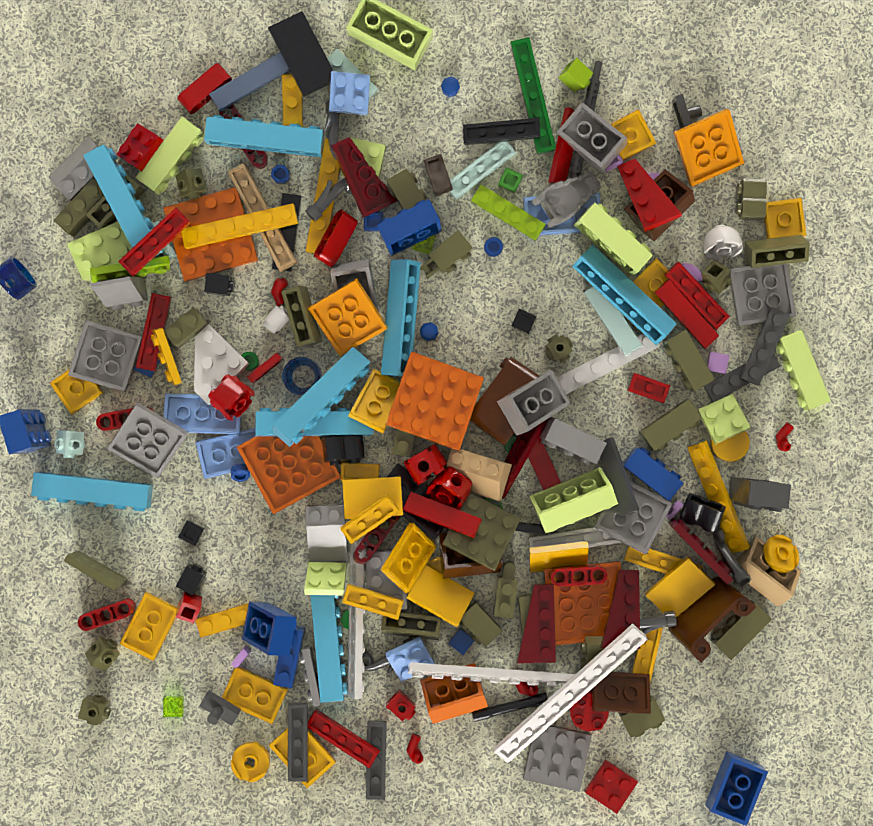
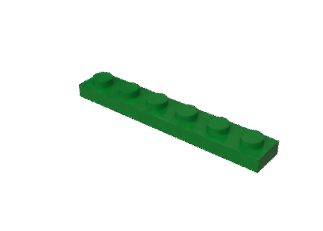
[510,37,556,155]

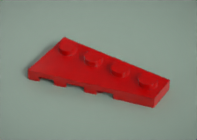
[617,159,682,232]

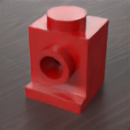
[386,689,416,722]

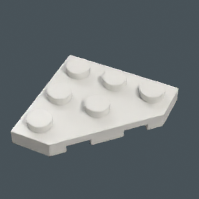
[194,324,249,405]

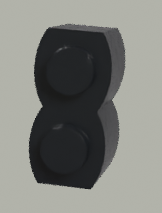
[322,435,365,466]
[680,493,726,532]

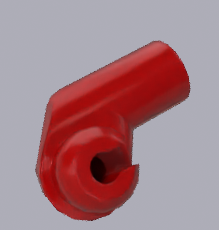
[271,278,288,307]
[776,422,794,452]
[515,681,538,696]
[406,733,424,764]

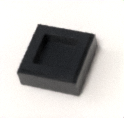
[511,308,536,334]
[178,520,205,546]

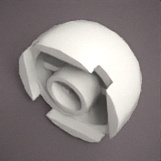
[703,225,743,260]

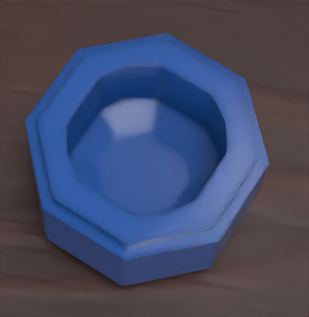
[441,76,460,97]
[271,164,290,184]
[420,322,439,341]

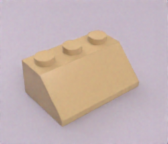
[447,449,512,502]
[737,536,801,607]

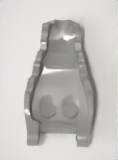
[532,171,602,228]

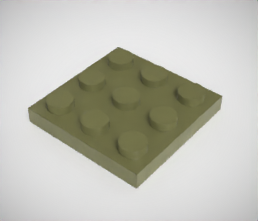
[443,493,521,571]

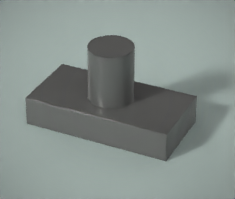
[672,94,702,129]
[199,690,241,726]

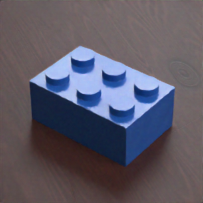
[377,199,442,256]
[0,409,52,454]
[242,601,297,656]
[705,751,768,826]

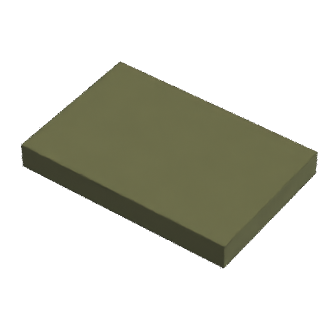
[64,550,128,590]

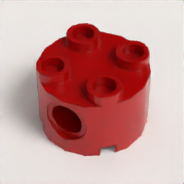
[208,374,255,421]
[403,443,447,485]
[427,466,473,510]
[568,690,609,731]

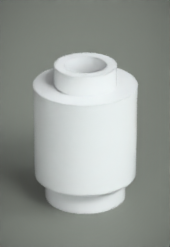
[263,305,289,334]

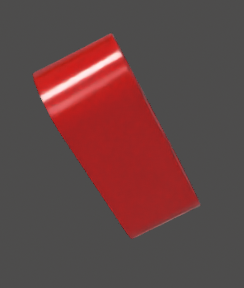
[177,63,232,115]
[314,209,358,267]
[96,407,155,431]
[549,564,608,587]
[78,598,136,631]

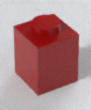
[175,591,202,624]

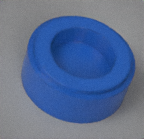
[484,237,503,257]
[230,464,250,482]

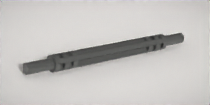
[569,61,602,178]

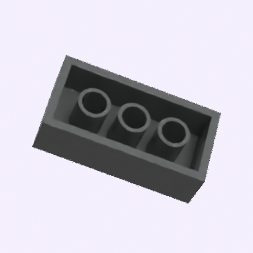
[729,477,791,512]

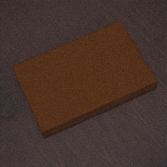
[592,672,651,714]

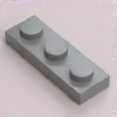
[300,645,322,707]

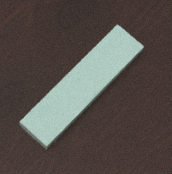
[449,141,517,201]
[584,287,642,356]

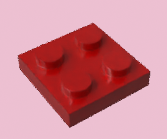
[116,123,164,172]
[585,759,638,814]

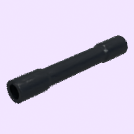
[472,692,548,722]

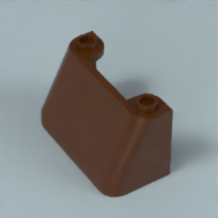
[470,357,539,446]
[668,577,756,663]

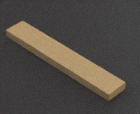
[228,162,298,272]

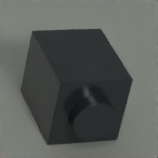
[204,273,235,297]
[176,563,207,595]

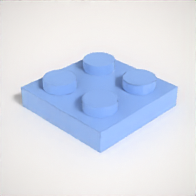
[329,71,370,115]
[385,637,435,682]

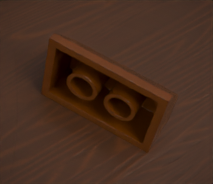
[624,169,695,241]
[439,533,503,579]

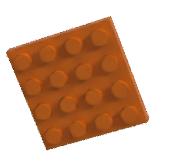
[163,187,259,282]
[385,351,484,451]
[237,436,341,515]
[544,561,621,645]

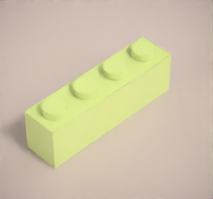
[135,116,204,195]
[776,330,831,410]

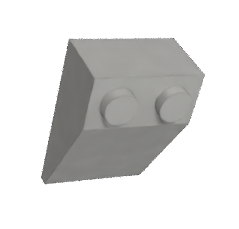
[557,102,627,174]
[330,259,379,312]
[90,277,148,310]
[497,370,571,436]
[305,504,348,562]

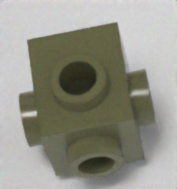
[175,168,207,200]
[701,260,731,294]
[544,334,573,363]
[85,636,120,671]
[78,695,111,725]

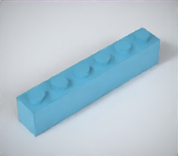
[204,115,324,157]
[83,144,164,255]
[572,245,677,345]
[381,259,421,377]
[272,347,370,447]
[255,408,373,437]
[31,472,153,511]
[310,595,348,703]

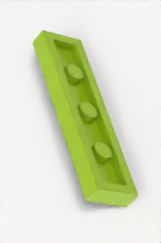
[471,185,546,241]
[90,256,170,283]

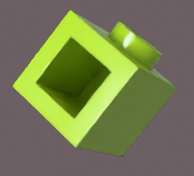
[558,58,593,93]

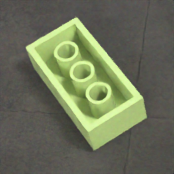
[346,0,433,71]
[573,203,653,276]
[67,221,132,282]
[529,467,618,533]

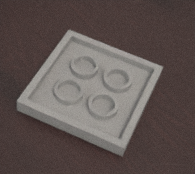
[729,264,796,326]
[68,320,142,392]
[107,402,188,478]
[594,481,673,555]
[523,725,592,792]

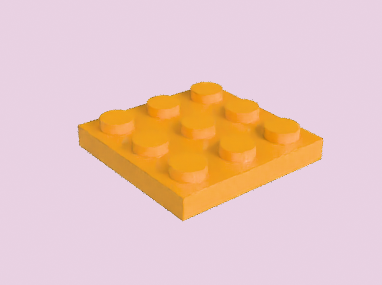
[674,109,744,187]
[308,279,388,356]

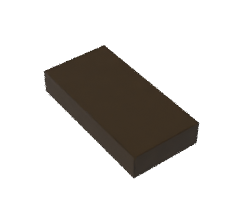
[423,154,453,196]

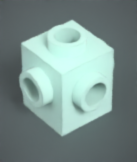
[54,430,85,458]

